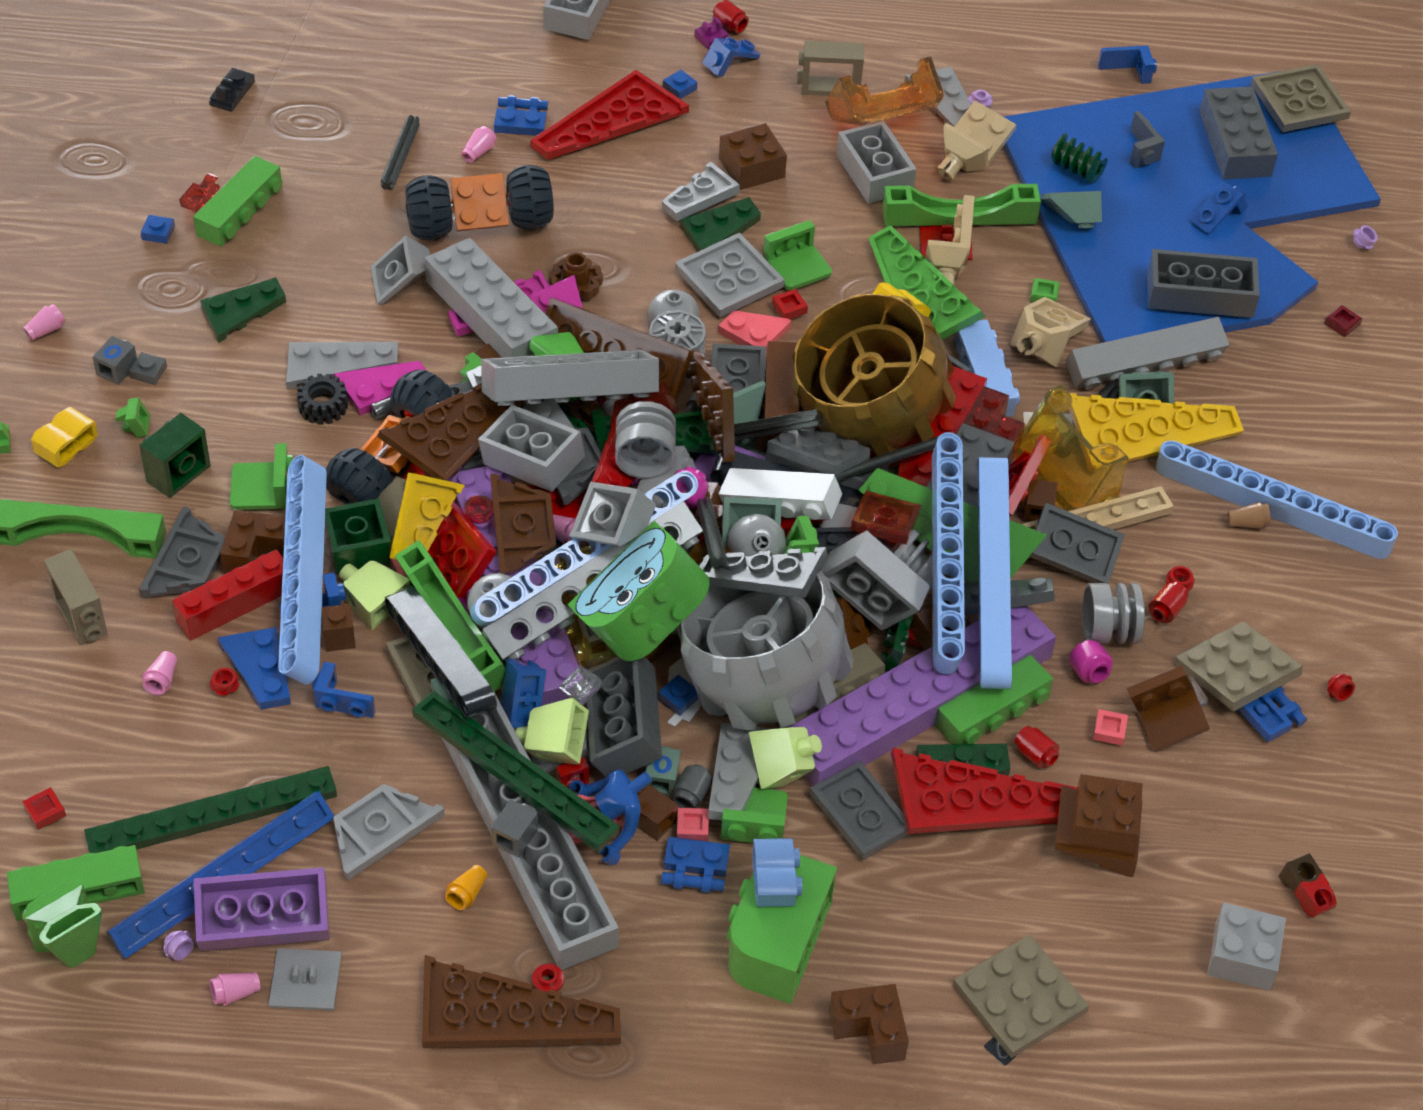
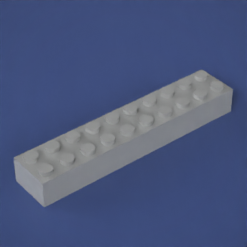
[441,689,619,970]

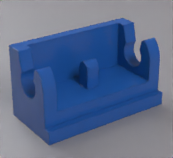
[501,659,546,728]

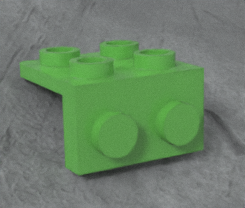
[763,220,832,291]
[230,443,294,510]
[721,788,788,843]

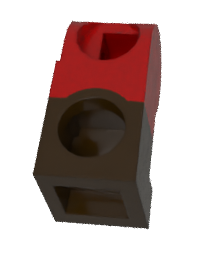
[1278,853,1337,918]

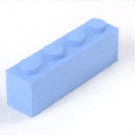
[954,320,1020,419]

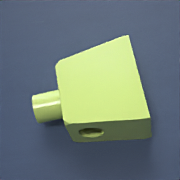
[339,561,410,630]
[515,698,589,764]
[749,727,822,789]

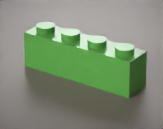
[193,156,283,247]
[935,655,1053,744]
[7,845,145,921]

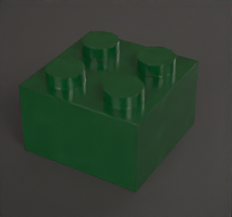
[139,413,211,498]
[324,498,391,574]

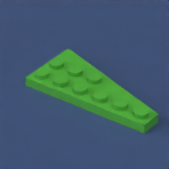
[868,225,985,340]

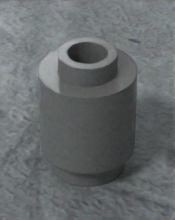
[672,765,713,808]

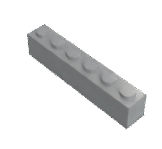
[1065,317,1229,390]

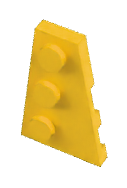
[389,472,465,559]

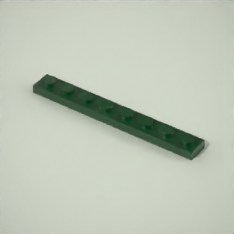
[412,690,620,853]
[84,766,337,853]

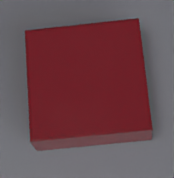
[1324,305,1363,337]

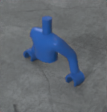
[569,770,652,866]

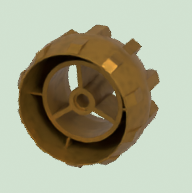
[792,293,956,456]

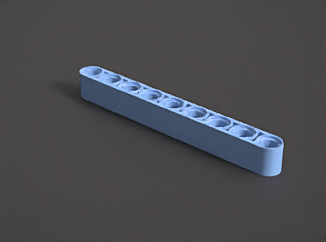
[932,432,965,674]
[1156,441,1398,559]
[278,455,327,685]
[978,457,1012,689]
[470,471,698,626]

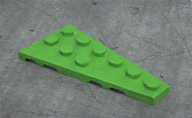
[859,468,1047,582]

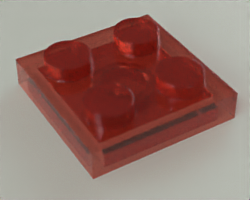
[850,491,921,545]

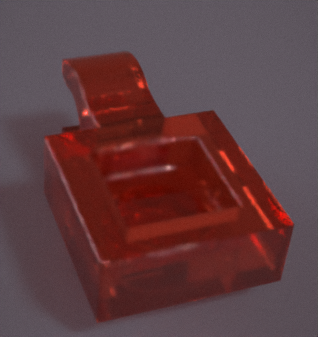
[179,173,220,212]

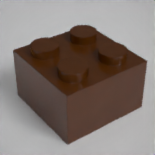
[719,123,787,190]

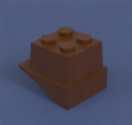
[1055,774,1143,877]

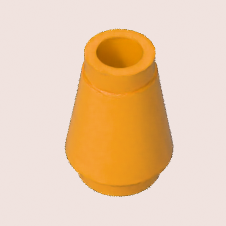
[445,865,488,910]

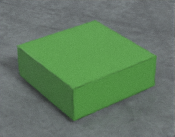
[1030,278,1060,303]

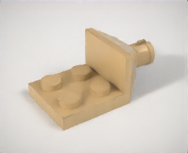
[936,100,1016,181]
[925,195,975,285]
[1010,297,1091,367]

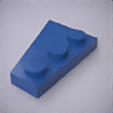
[217,627,291,710]

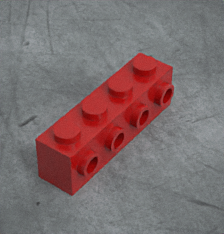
[172,550,283,641]

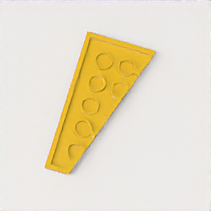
[1064,393,1244,471]

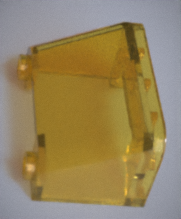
[1014,385,1129,511]

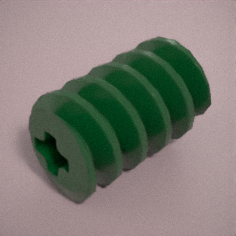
[1051,133,1108,183]

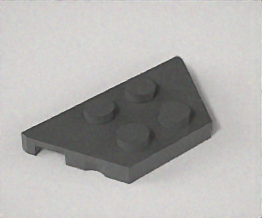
[555,428,602,505]
[139,506,225,597]

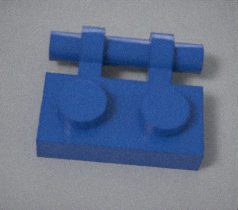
[494,95,548,136]
[1238,686,1307,743]
[661,837,730,893]

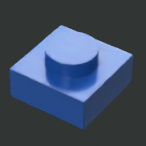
[663,70,698,99]
[140,215,175,244]
[658,674,699,716]

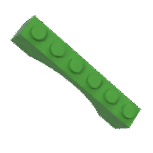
[882,184,1041,226]
[0,499,166,559]
[395,540,505,692]

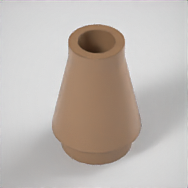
[1228,501,1271,529]

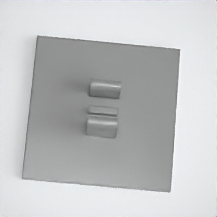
[268,948,342,1011]

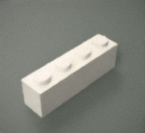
[719,468,842,520]

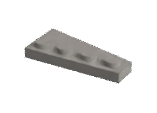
[708,723,772,821]

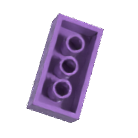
[194,867,330,951]

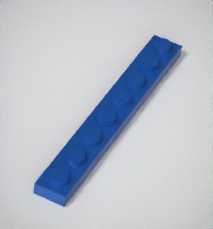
[106,791,334,959]

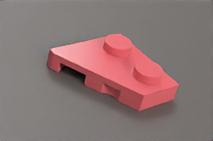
[718,310,792,352]

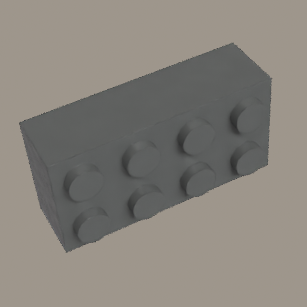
[1199,87,1278,179]
[1147,249,1260,318]
[927,423,1015,507]
[585,656,662,777]

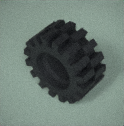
[297,373,348,425]

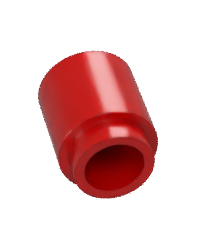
[713,0,749,34]
[1148,582,1189,623]
[1014,725,1060,769]

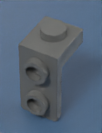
[1130,111,1165,168]

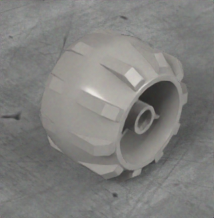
[676,554,854,730]

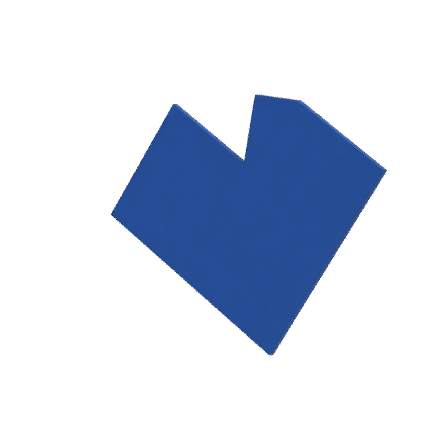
[1003,70,1381,343]

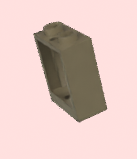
[797,41,864,97]
[44,549,108,645]

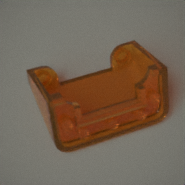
[825,57,944,125]

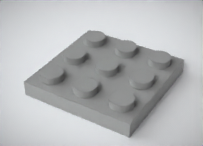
[675,233,785,317]

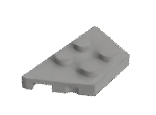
[333,784,445,880]

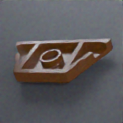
[490,474,556,576]

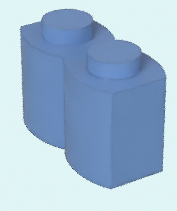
[752,838,802,907]

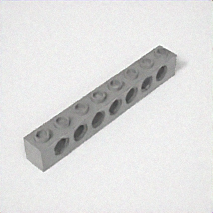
[482,501,703,662]

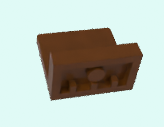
[1127,665,1210,752]

